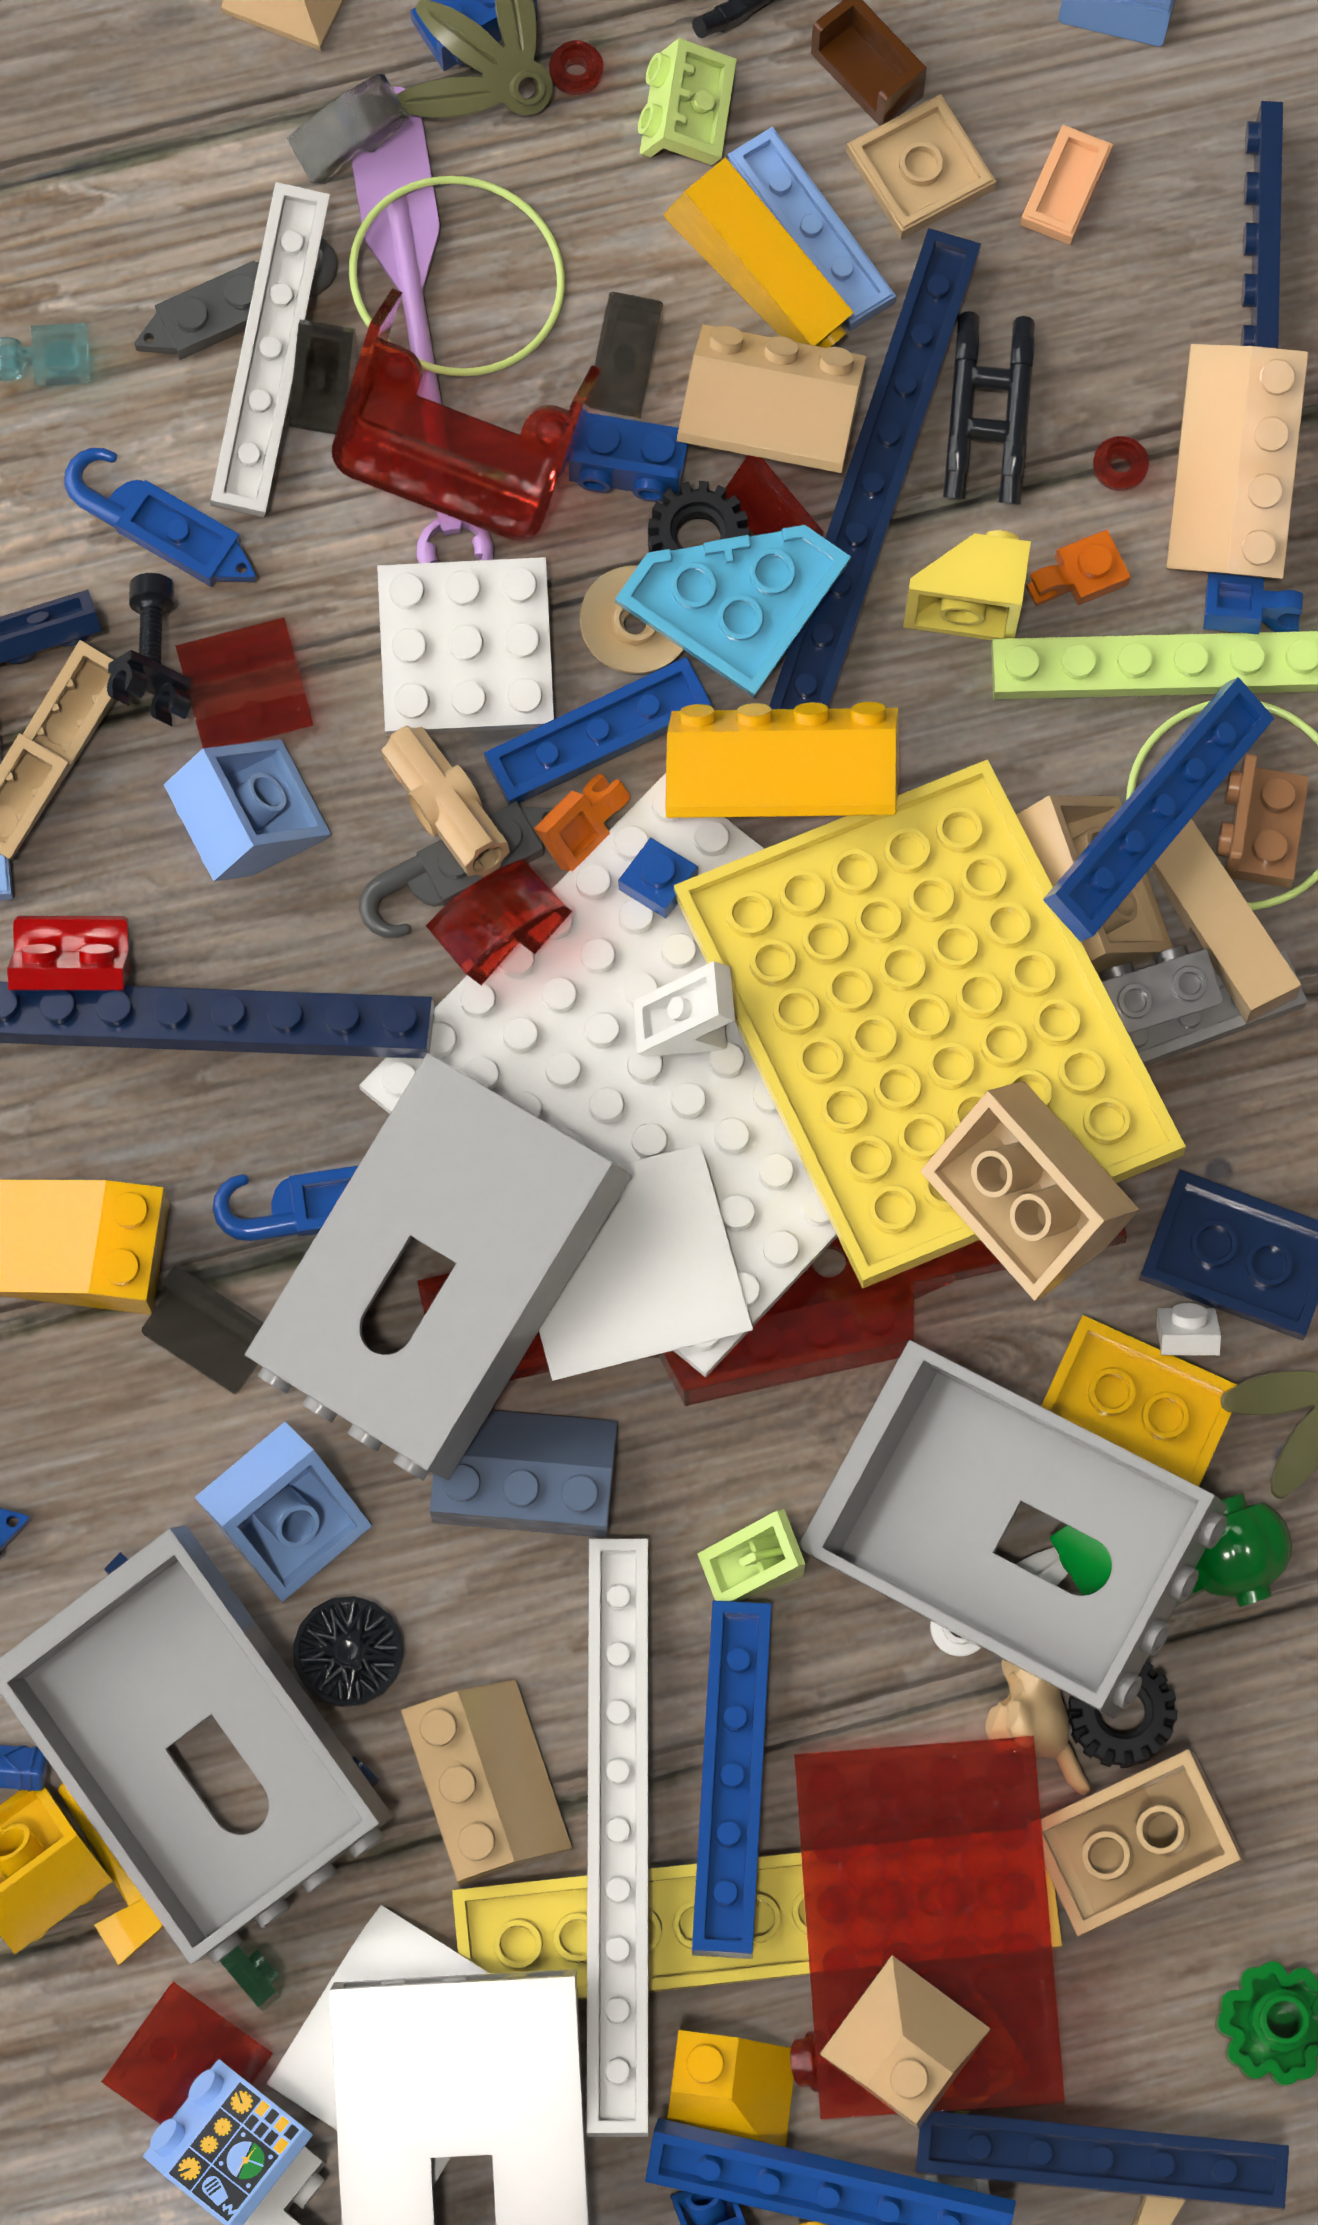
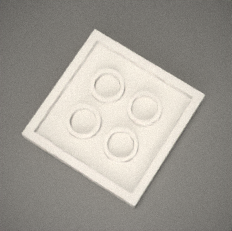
[377,557,554,736]

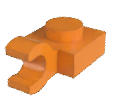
[1026,529,1131,606]
[533,773,631,872]

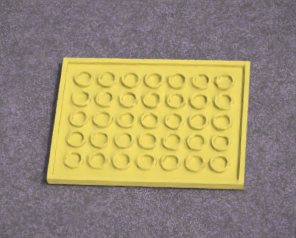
[674,759,1186,1289]

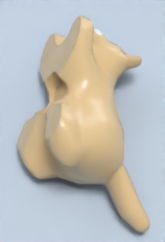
[985,1659,1091,1796]

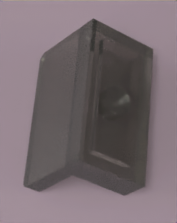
[142,1265,264,1394]

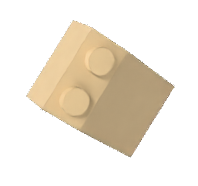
[1026,1749,1247,1937]

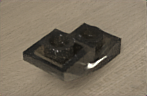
[287,73,409,184]

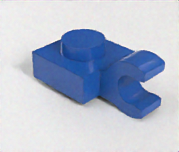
[1203,572,1303,635]

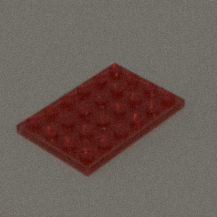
[794,1736,1065,2121]

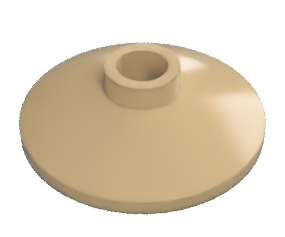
[580,565,683,675]

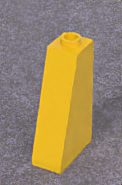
[663,157,854,348]

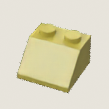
[903,530,1031,640]

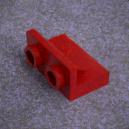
[7,916,130,990]

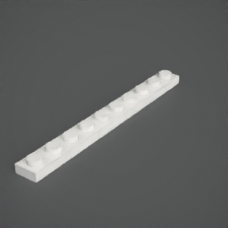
[587,1539,648,2137]

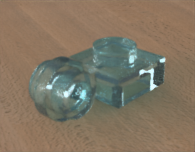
[0,323,90,386]

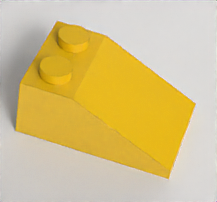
[0,1180,170,1315]

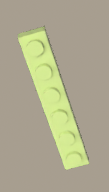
[991,631,1318,699]

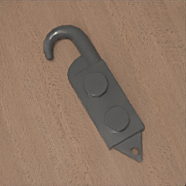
[134,238,337,360]
[359,801,553,938]

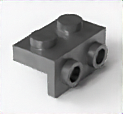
[1099,945,1223,1034]

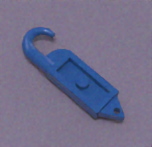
[64,448,256,587]
[212,1166,358,1241]

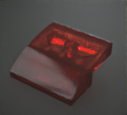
[175,617,314,748]
[426,859,573,986]
[101,1981,274,2125]

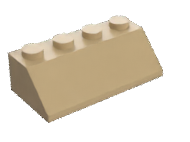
[1166,344,1308,580]

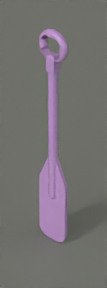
[344,87,494,563]

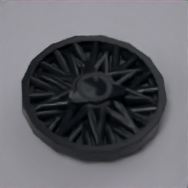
[293,1596,403,1707]

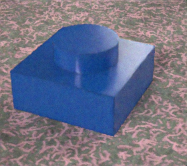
[618,837,698,919]

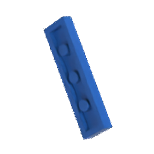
[484,657,712,805]

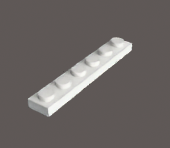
[209,182,330,517]

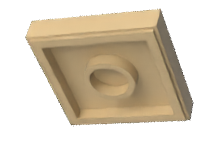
[846,94,996,239]

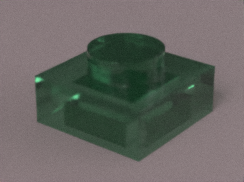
[220,1946,281,2012]

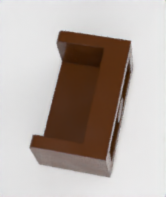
[811,0,927,126]

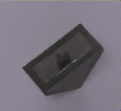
[288,319,360,436]

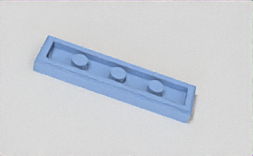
[727,127,896,331]

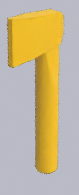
[58,1783,164,1965]

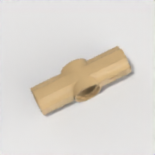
[381,725,510,877]

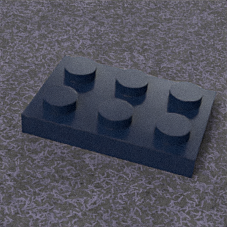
[1139,1170,1318,1341]

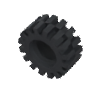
[648,481,749,552]
[1067,1661,1178,1768]

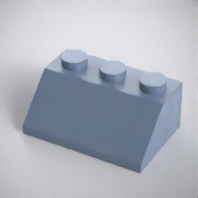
[430,1410,618,1538]

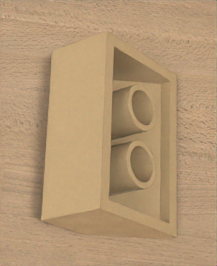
[677,324,866,473]
[1016,795,1173,977]
[920,1081,1140,1301]
[401,1679,572,1888]

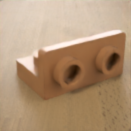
[1216,754,1309,888]

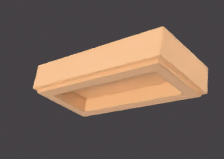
[1020,125,1113,245]

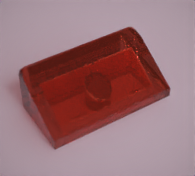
[725,455,824,537]

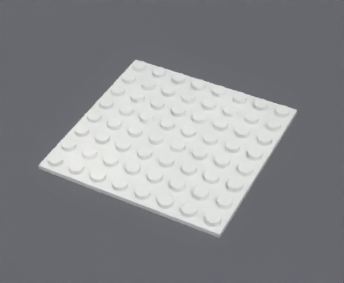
[359,773,838,1378]

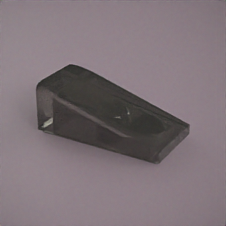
[587,292,663,418]

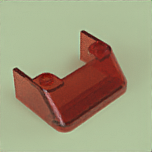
[331,288,602,541]

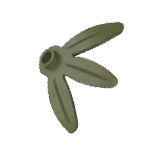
[392,0,553,118]
[1221,1370,1318,1499]

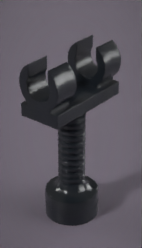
[107,573,191,727]

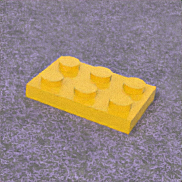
[1041,1315,1237,1487]

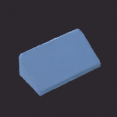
[1058,0,1175,46]

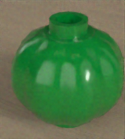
[1195,1493,1292,1607]

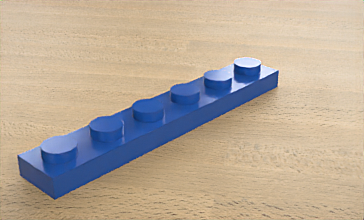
[1043,677,1275,942]
[692,1600,772,1959]
[645,2118,1016,2225]

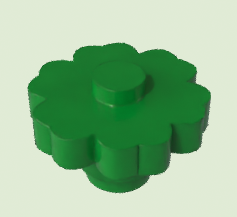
[1215,1961,1318,2087]

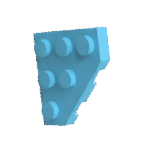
[615,525,851,698]

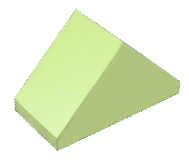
[697,1509,806,1602]

